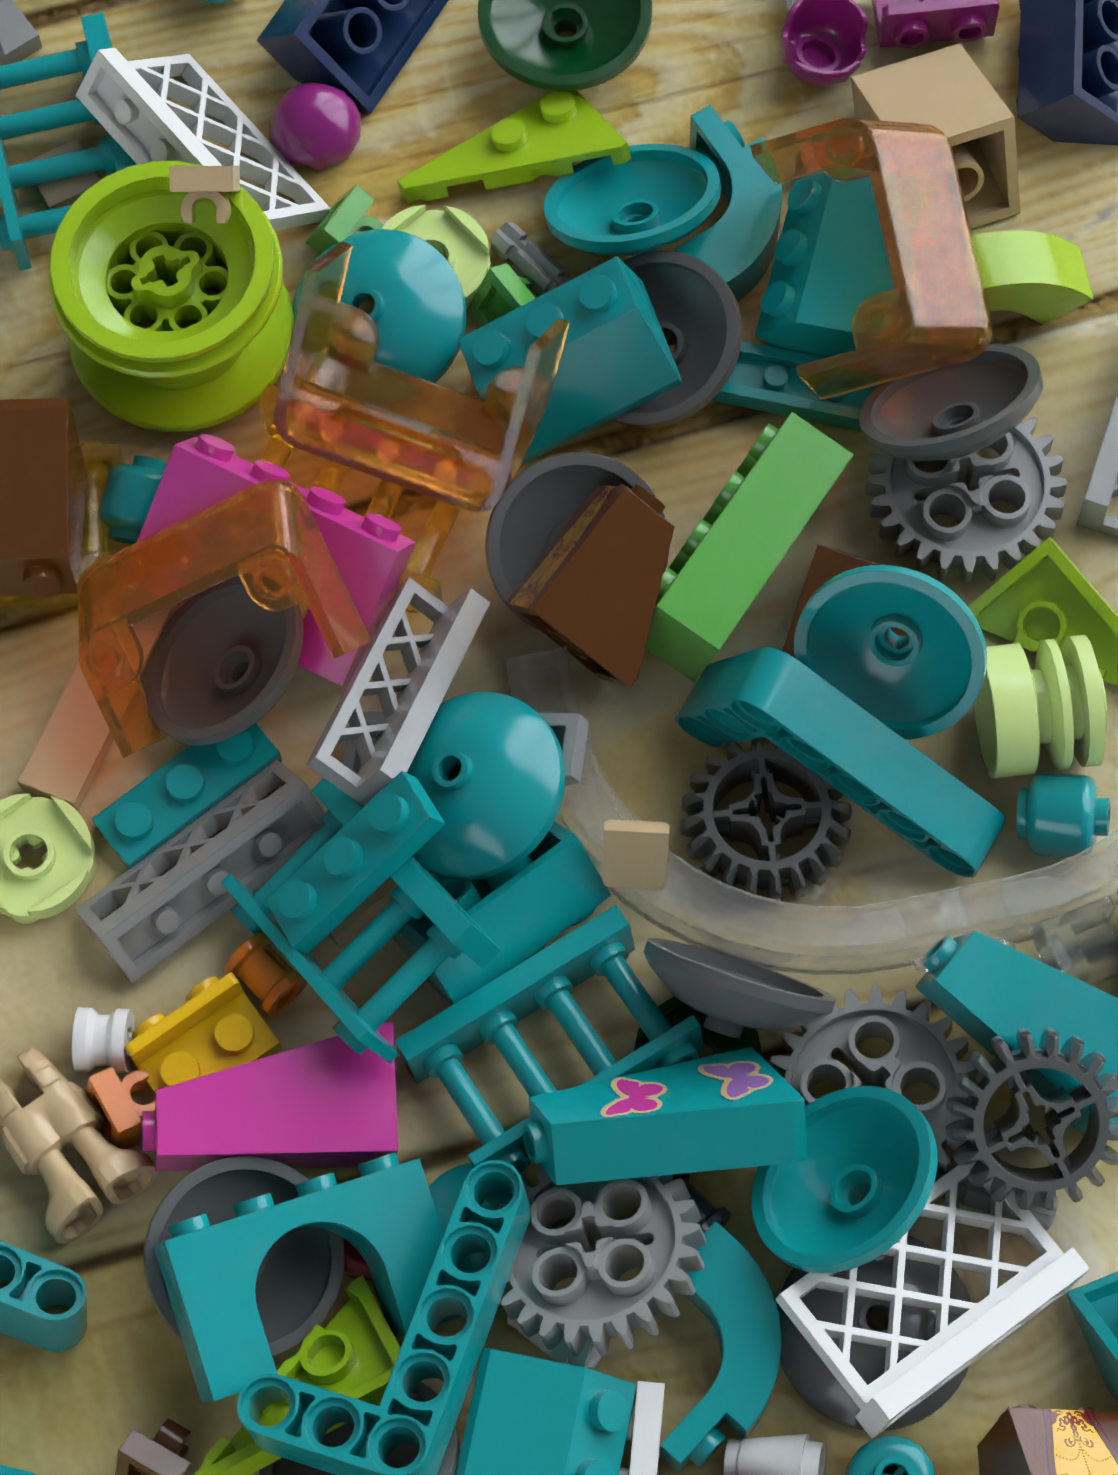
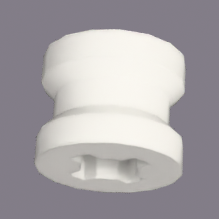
[72,1007,135,1073]

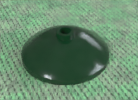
[478,0,652,91]

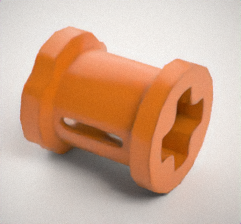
[223,931,308,1017]

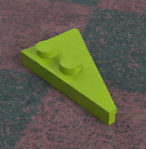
[397,90,631,203]
[968,537,1118,686]
[193,1275,419,1475]

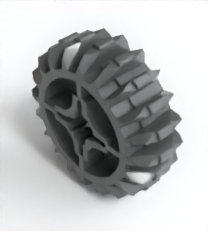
[680,737,852,905]
[945,1028,1118,1210]

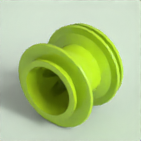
[49,161,294,432]

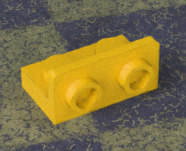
[124,972,283,1095]

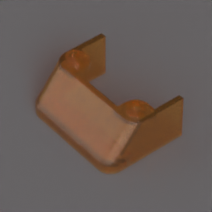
[750,118,992,400]
[274,241,570,512]
[77,479,372,758]

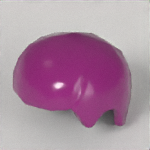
[780,0,868,86]
[269,83,361,172]

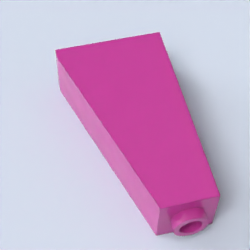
[142,1022,398,1171]

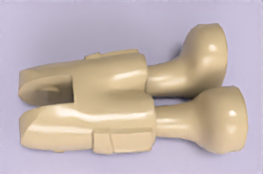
[0,1047,158,1244]

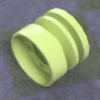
[973,635,1108,779]

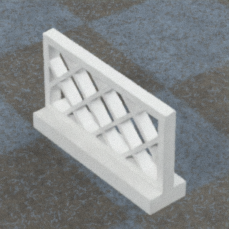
[75,48,331,231]
[776,1162,1090,1439]

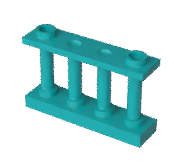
[0,12,137,271]
[221,778,501,1063]
[394,905,705,1174]

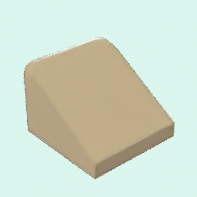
[602,819,670,890]

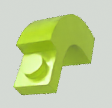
[886,230,1094,349]

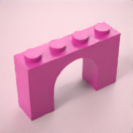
[123,434,416,686]

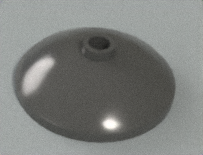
[612,251,742,428]
[859,344,1043,461]
[485,453,669,631]
[144,573,304,745]
[643,938,836,1038]
[143,1156,345,1356]
[777,1235,971,1431]

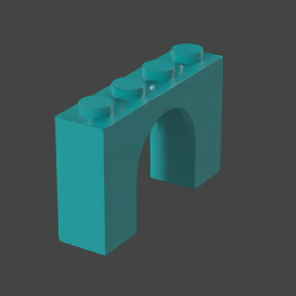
[153,1152,462,1403]

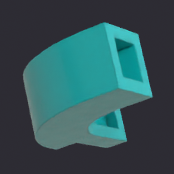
[675,105,782,303]
[659,1221,781,1473]

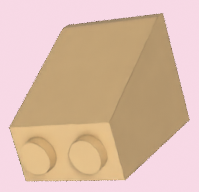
[851,43,1020,247]

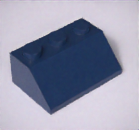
[256,0,448,115]
[1016,0,1118,145]

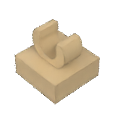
[169,166,240,223]

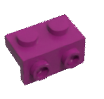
[872,0,1000,49]

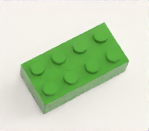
[645,412,854,682]

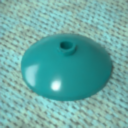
[544,144,721,256]
[292,229,466,407]
[794,565,987,740]
[407,692,565,880]
[751,1086,938,1274]

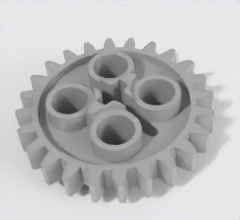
[866,417,1067,584]
[770,986,978,1173]
[486,1165,706,1356]

